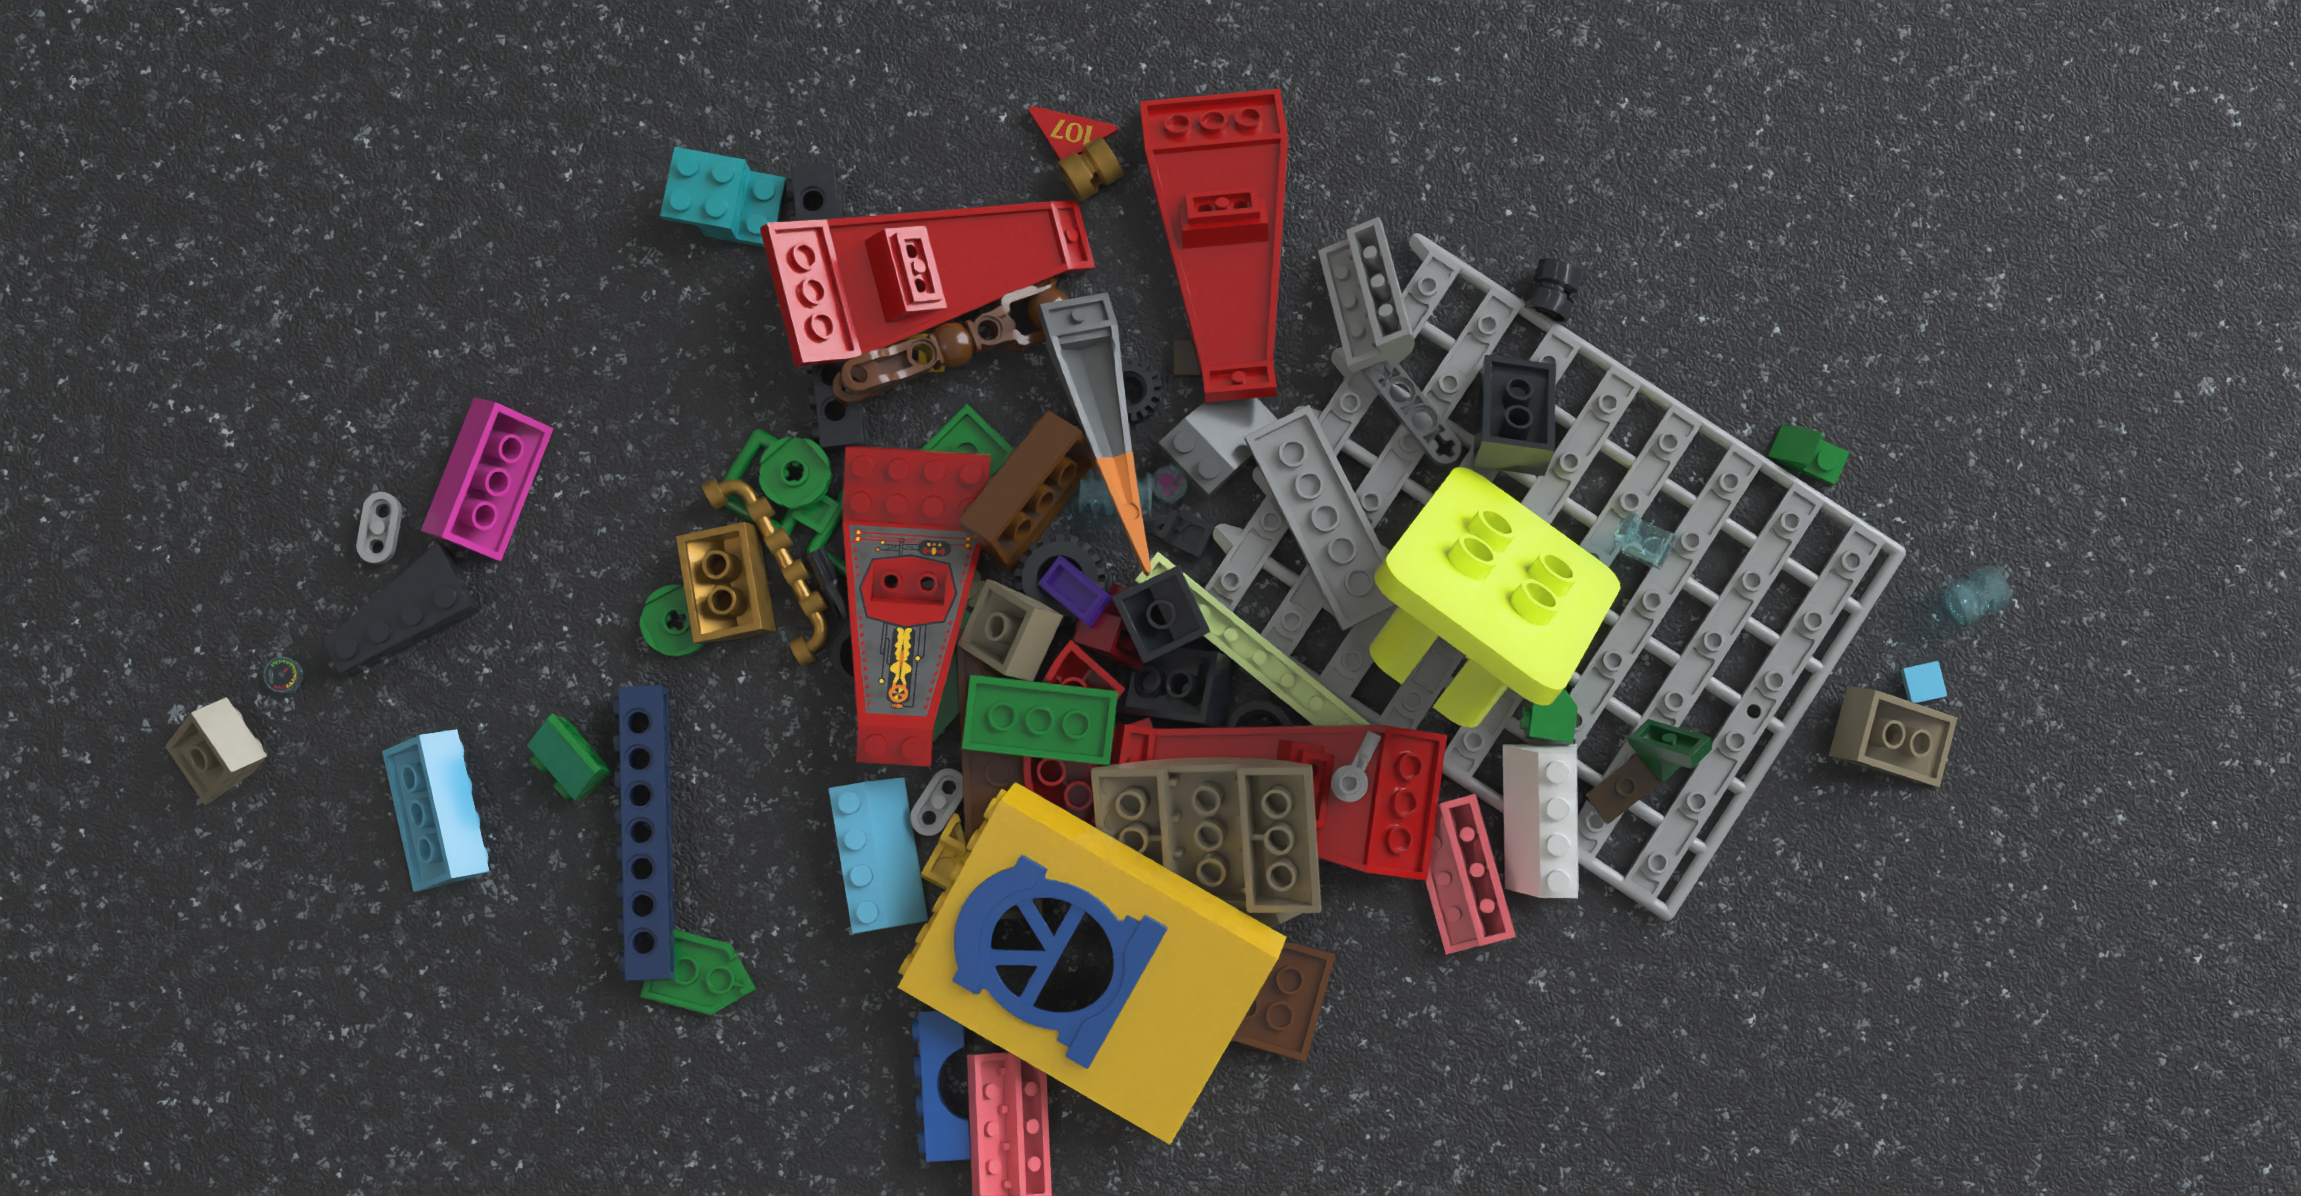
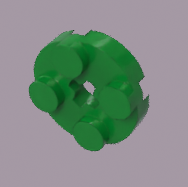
[759,437,833,511]
[640,584,706,657]

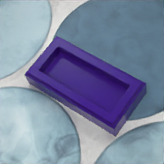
[1038,555,1113,627]

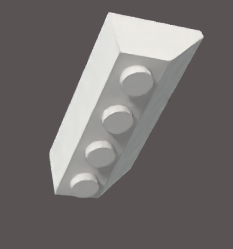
[1503,744,1579,898]

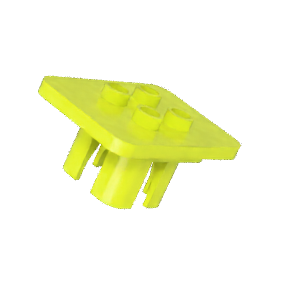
[1369,467,1620,728]

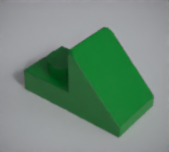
[1767,424,1850,487]

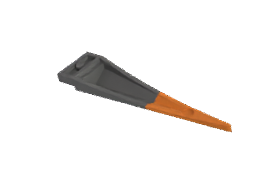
[1037,292,1151,577]

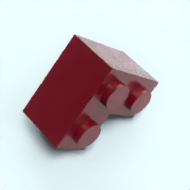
[1073,583,1143,671]

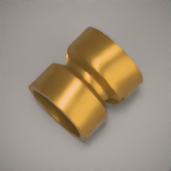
[1057,136,1124,202]

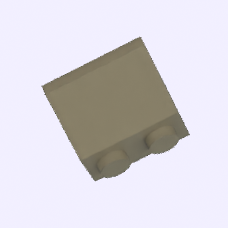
[958,579,1063,681]
[165,697,267,805]

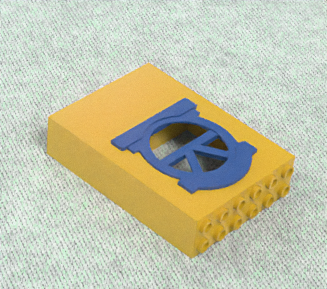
[898,782,1287,1145]

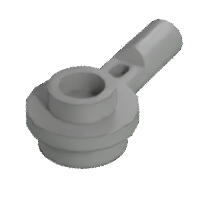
[1331,731,1381,802]

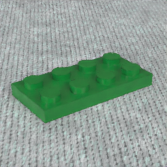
[962,675,1118,765]

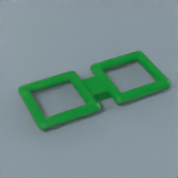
[722,429,891,582]

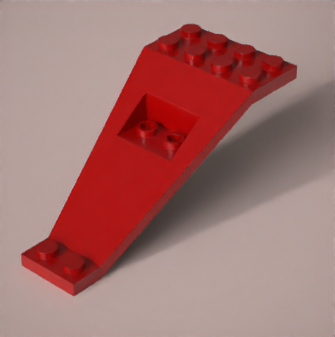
[760,200,1095,367]

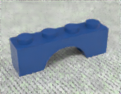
[912,1010,971,1162]

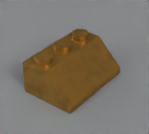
[676,522,776,644]

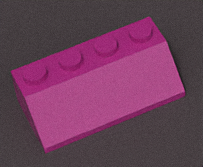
[421,398,554,561]

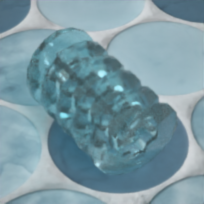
[1079,469,1153,518]

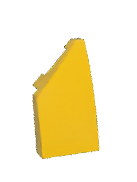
[921,813,966,890]

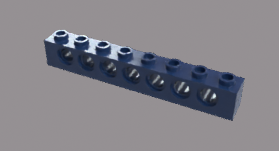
[613,685,675,982]

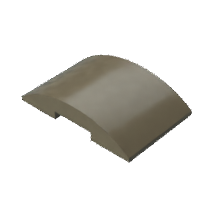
[1091,757,1321,913]

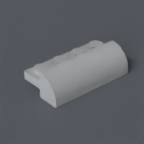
[1318,217,1415,373]

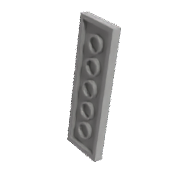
[1244,405,1396,631]

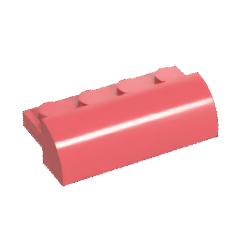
[1425,794,1516,955]
[967,1051,1052,1196]

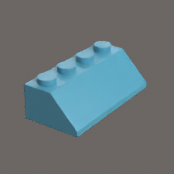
[382,730,489,892]
[829,777,929,934]

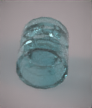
[1942,564,2012,628]

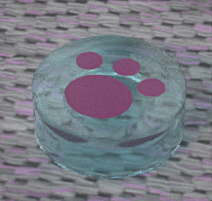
[1151,466,1187,503]

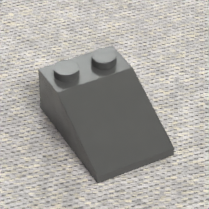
[1158,398,1278,501]

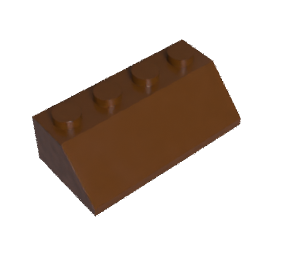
[959,410,1097,573]

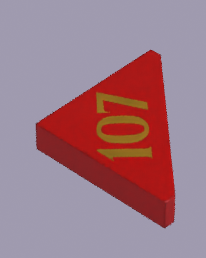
[1028,106,1118,161]

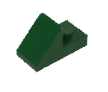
[1628,719,1712,782]

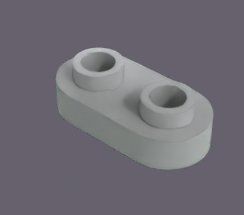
[356,492,402,565]
[910,769,963,836]

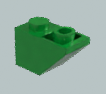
[1520,688,1578,744]

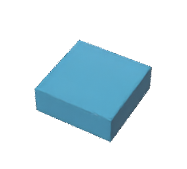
[1900,661,1947,703]

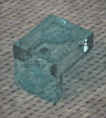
[1614,511,1677,570]

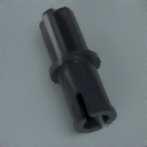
[807,548,849,619]

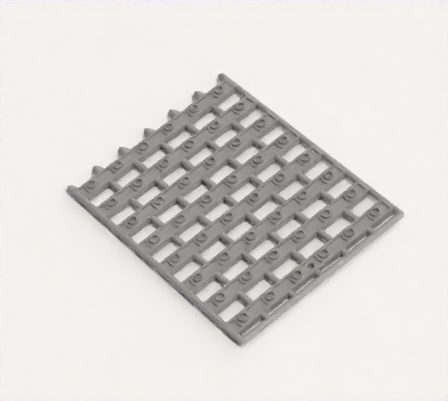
[1203,233,1906,921]

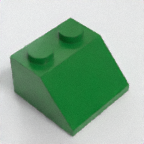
[527,714,614,802]

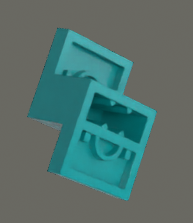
[660,147,787,247]

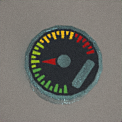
[264,657,303,693]

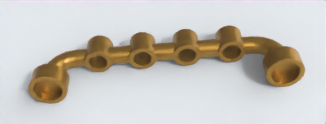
[701,478,828,667]

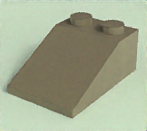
[1829,686,1958,787]

